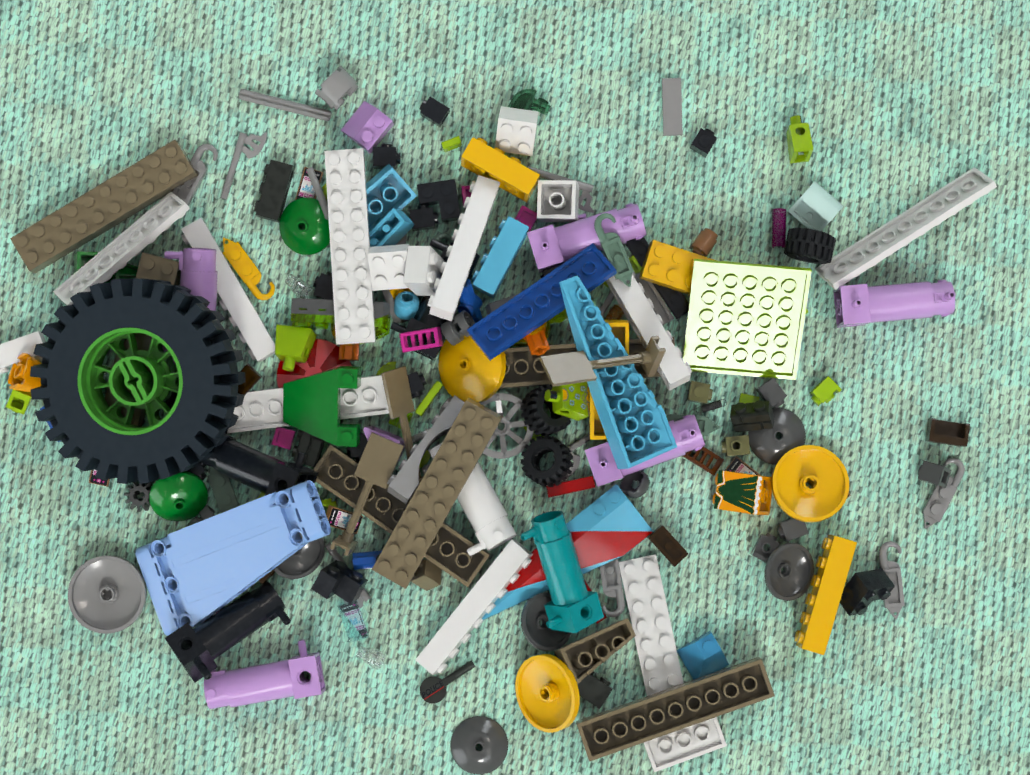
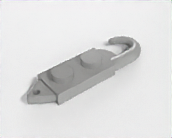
[172,144,218,206]
[922,458,965,529]
[879,541,905,619]
[600,559,625,617]

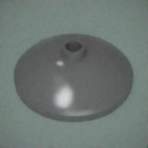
[748,408,806,465]
[274,533,325,579]
[764,543,814,601]
[521,592,571,651]
[450,716,508,775]

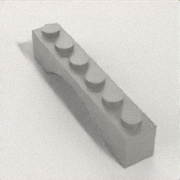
[387,395,465,505]

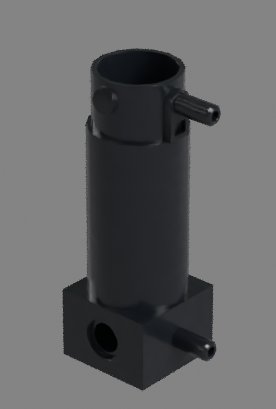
[390,239,480,361]
[201,428,319,500]
[165,581,291,683]

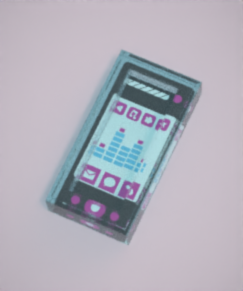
[338,600,369,643]

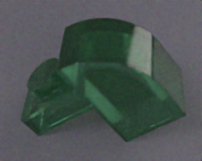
[508,89,551,116]

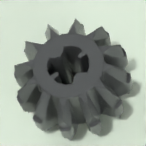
[124,481,152,512]

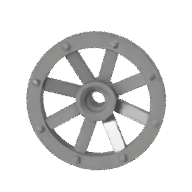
[480,393,534,459]

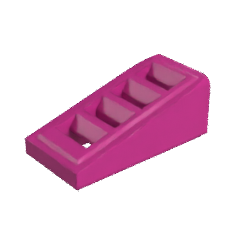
[399,327,443,353]

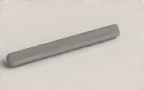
[239,89,331,121]

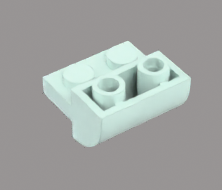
[788,181,843,231]

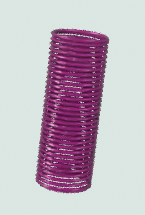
[772,208,787,248]

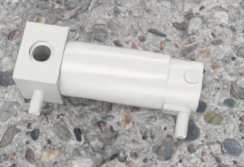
[422,443,517,556]

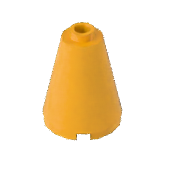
[8,353,42,393]

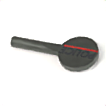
[420,660,476,703]

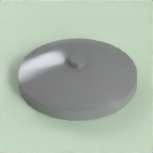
[68,555,147,634]

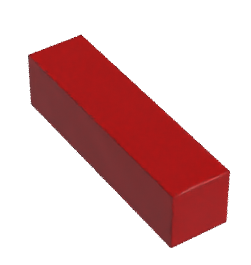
[546,476,595,498]

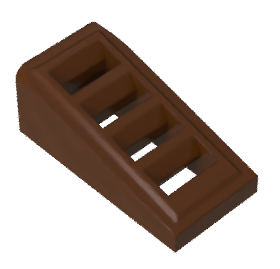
[682,446,724,476]

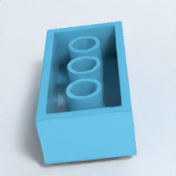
[366,164,417,233]
[471,216,529,299]

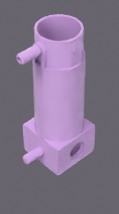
[527,203,647,273]
[162,248,218,364]
[833,280,956,328]
[585,415,705,487]
[204,640,326,709]

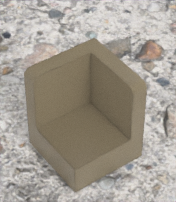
[411,559,442,591]

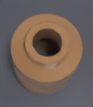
[691,228,718,257]

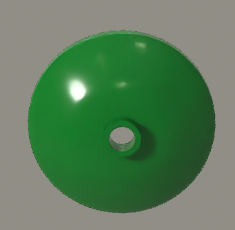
[279,198,330,255]
[149,471,208,521]

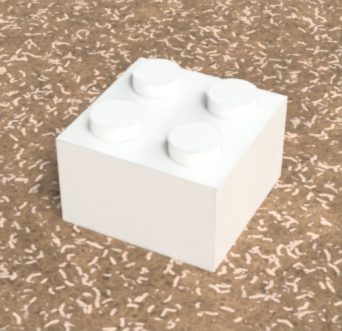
[495,106,539,156]
[537,180,579,223]
[368,244,409,291]
[403,246,444,296]

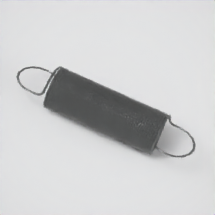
[696,399,727,413]

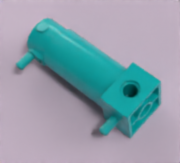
[521,511,604,633]

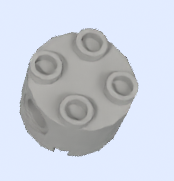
[315,66,358,110]

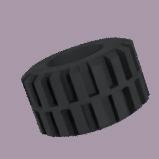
[784,228,836,264]
[520,384,571,436]
[520,435,573,487]

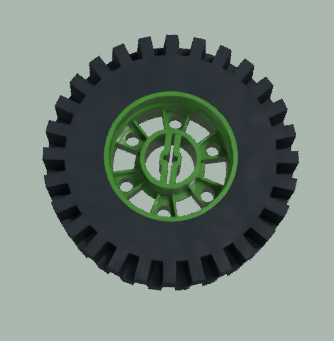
[30,278,246,484]

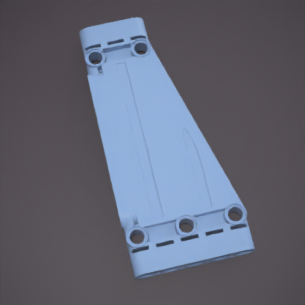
[135,480,331,636]

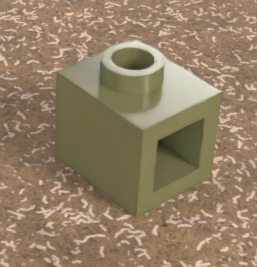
[686,381,713,404]
[721,435,750,457]

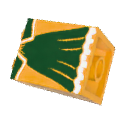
[712,470,772,515]

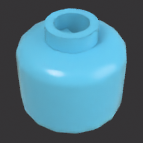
[394,291,419,320]

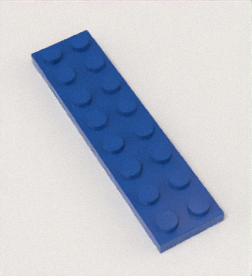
[467,243,617,360]

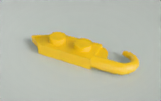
[223,237,275,300]

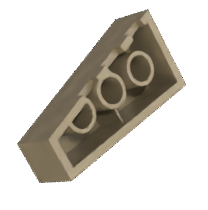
[554,618,636,684]

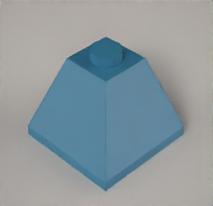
[677,631,729,680]

